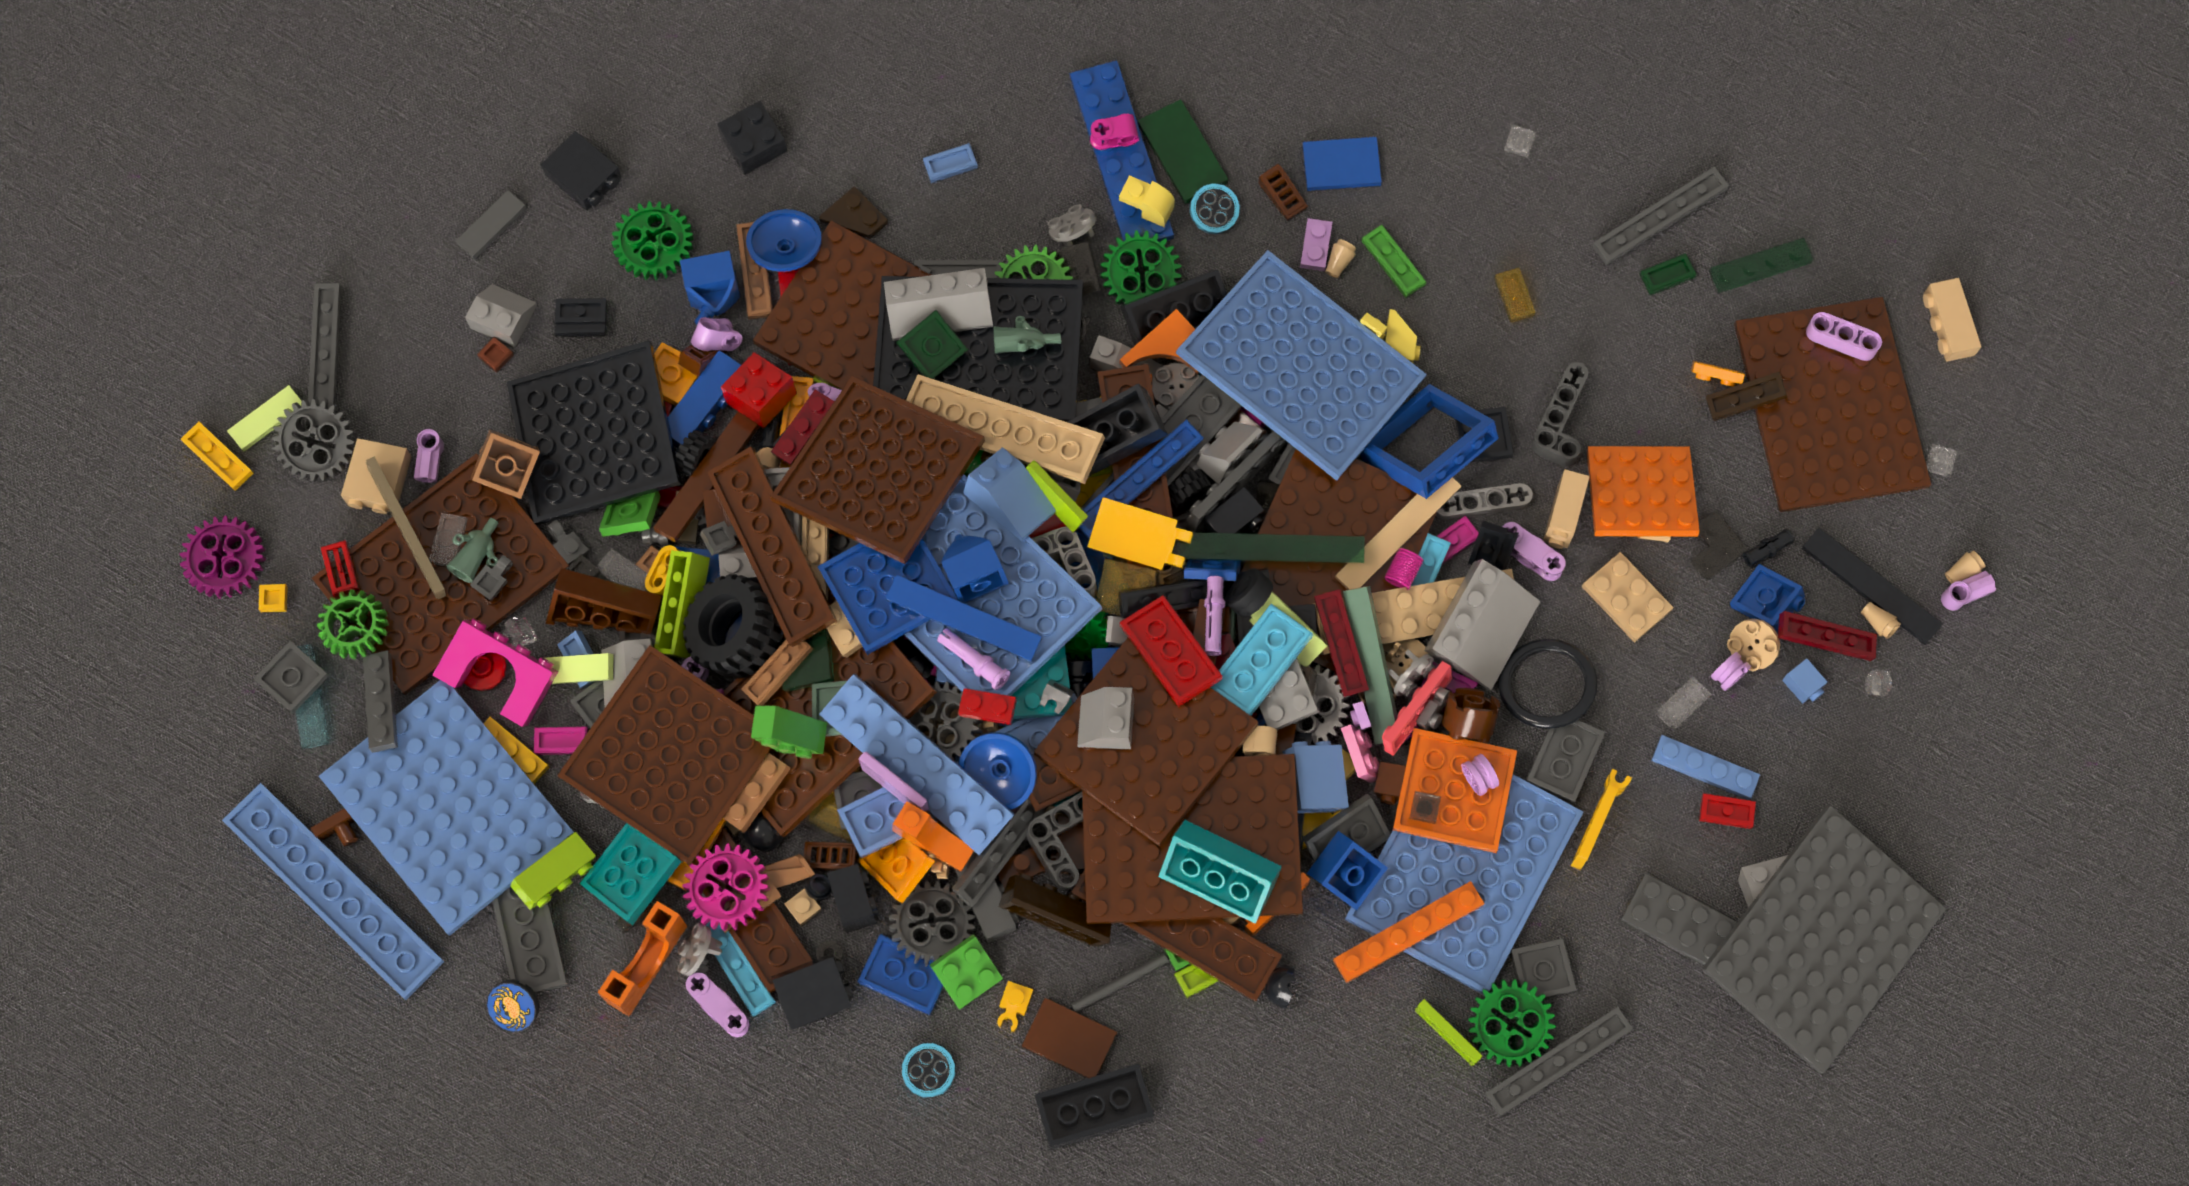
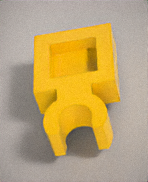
[997,981,1033,1032]

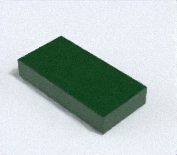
[1640,253,1697,296]

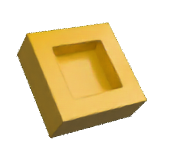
[258,584,288,612]

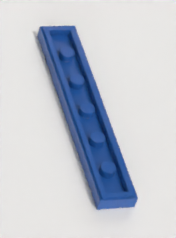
[1079,419,1204,539]
[885,575,1042,662]

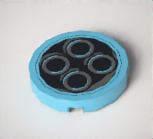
[1190,184,1240,234]
[902,1043,955,1097]

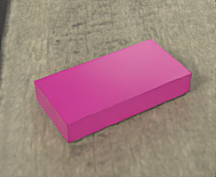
[534,727,588,755]

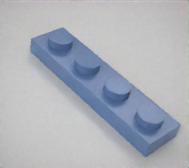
[1651,735,1760,800]

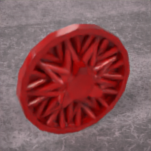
[464,652,507,691]

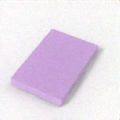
[859,752,929,813]

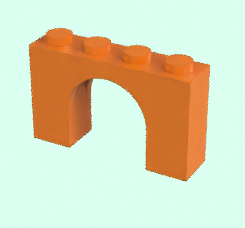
[598,901,687,1016]

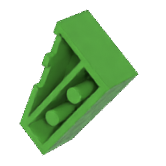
[751,706,827,758]

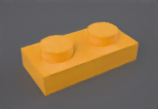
[1691,360,1745,387]

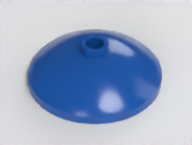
[746,209,822,272]
[959,732,1037,810]

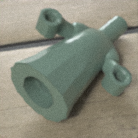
[993,316,1061,354]
[446,518,499,583]

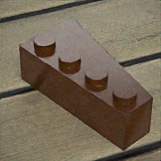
[545,568,662,634]

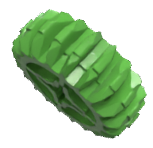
[317,589,389,659]

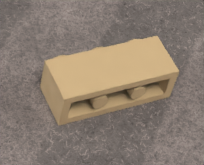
[1923,278,1981,362]

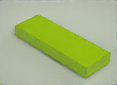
[1026,460,1088,533]
[1415,999,1482,1066]

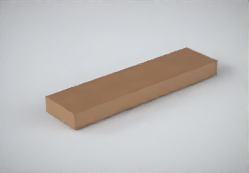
[736,222,773,320]

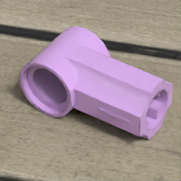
[414,429,444,483]
[1941,571,1996,611]

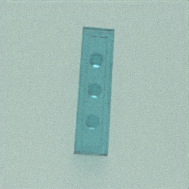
[296,644,329,749]

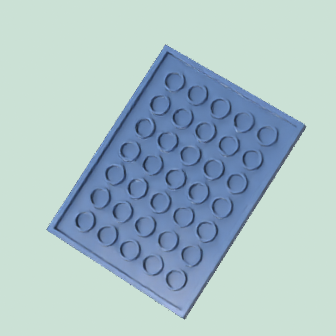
[1176,250,1427,481]
[904,475,1102,696]
[319,680,574,936]
[1345,774,1583,995]

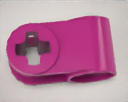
[1090,114,1139,150]

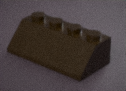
[998,873,1111,947]

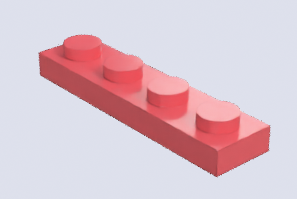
[1382,661,1452,756]

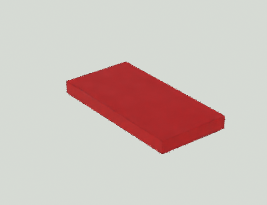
[1119,595,1223,707]

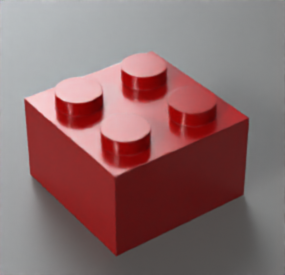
[721,352,797,428]

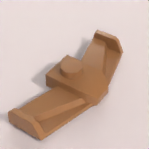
[719,854,815,934]

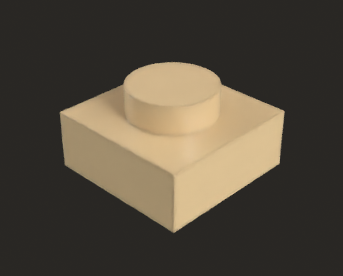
[784,888,822,926]

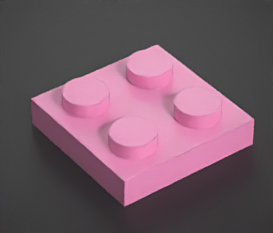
[1341,724,1380,783]

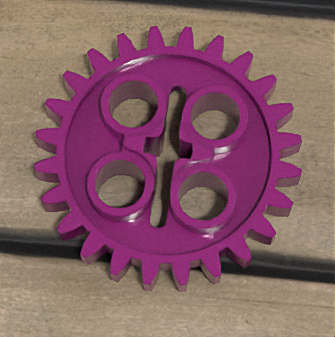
[180,516,266,599]

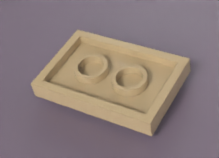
[1582,552,1674,643]

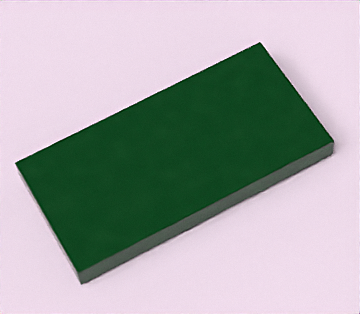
[1138,99,1228,204]

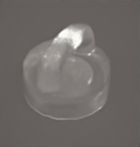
[1864,670,1892,696]

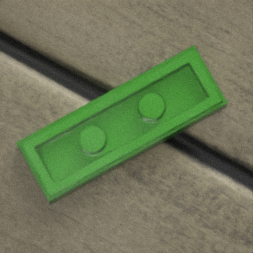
[1361,225,1426,298]

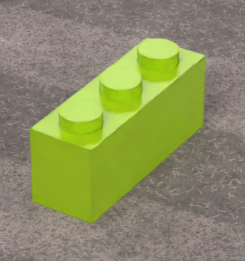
[510,832,596,910]

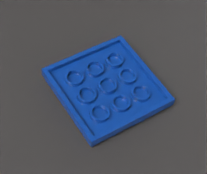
[817,538,959,655]

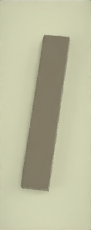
[366,456,446,599]

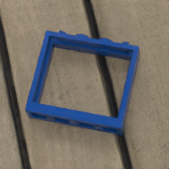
[1360,384,1498,499]

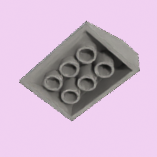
[1424,559,1540,690]

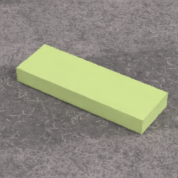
[227,385,302,452]
[545,653,613,684]

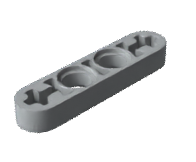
[1436,483,1533,520]

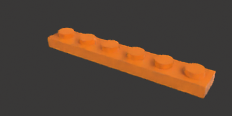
[1333,881,1485,983]

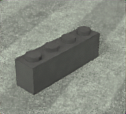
[953,838,1019,943]

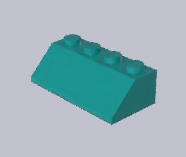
[1158,820,1282,924]

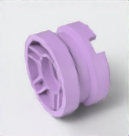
[1710,652,1752,691]
[1461,754,1499,796]

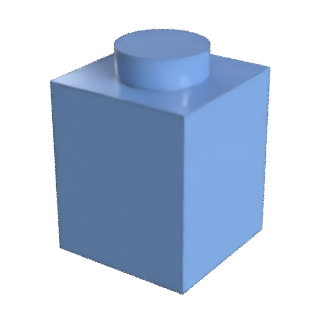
[1782,659,1827,704]

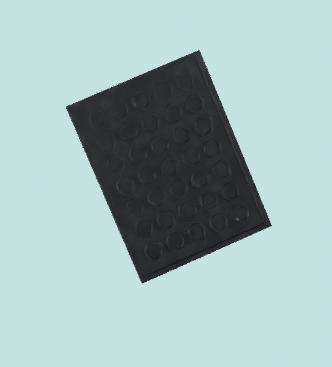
[873,276,1084,422]

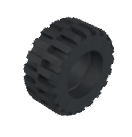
[683,574,783,679]

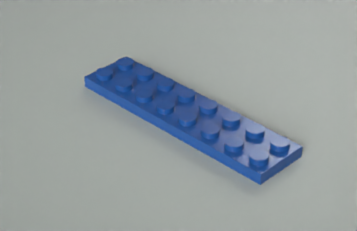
[1070,60,1174,242]

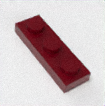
[771,389,834,466]

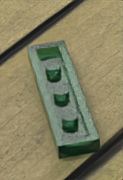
[1709,238,1813,293]

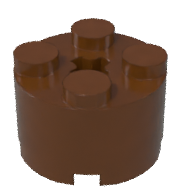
[1442,688,1500,743]

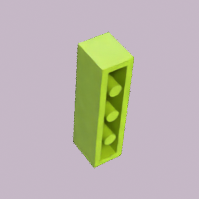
[654,550,710,659]

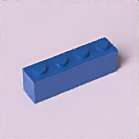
[667,350,741,449]

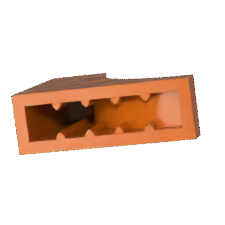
[1119,309,1200,375]
[892,801,974,872]

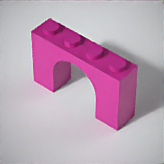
[433,618,559,727]

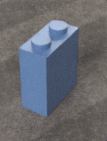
[1283,741,1349,813]

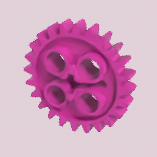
[682,844,770,931]

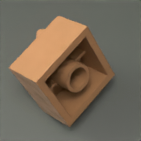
[471,429,540,499]

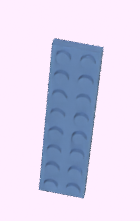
[819,674,1015,855]

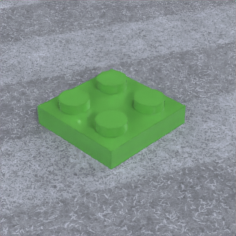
[599,491,661,537]
[929,935,1003,1010]

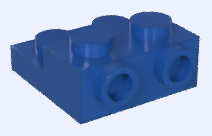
[1730,564,1806,633]

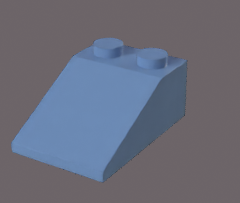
[963,447,1056,541]

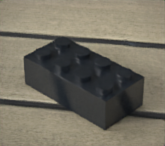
[1120,269,1227,345]
[1068,383,1168,483]
[1035,1064,1154,1151]

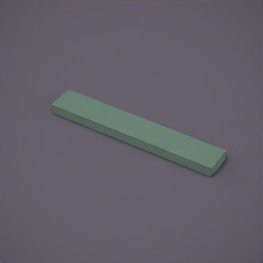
[1343,586,1397,745]

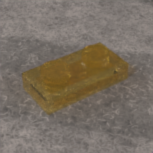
[1495,268,1536,323]

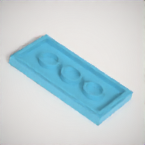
[1211,604,1314,716]

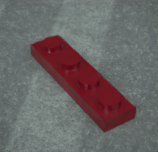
[1314,589,1369,697]
[1778,611,1877,661]

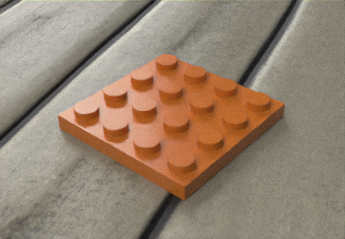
[1587,446,1700,537]
[1393,728,1517,853]

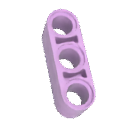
[1806,312,1882,361]

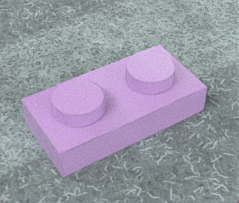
[1300,218,1332,271]
[1350,701,1372,731]

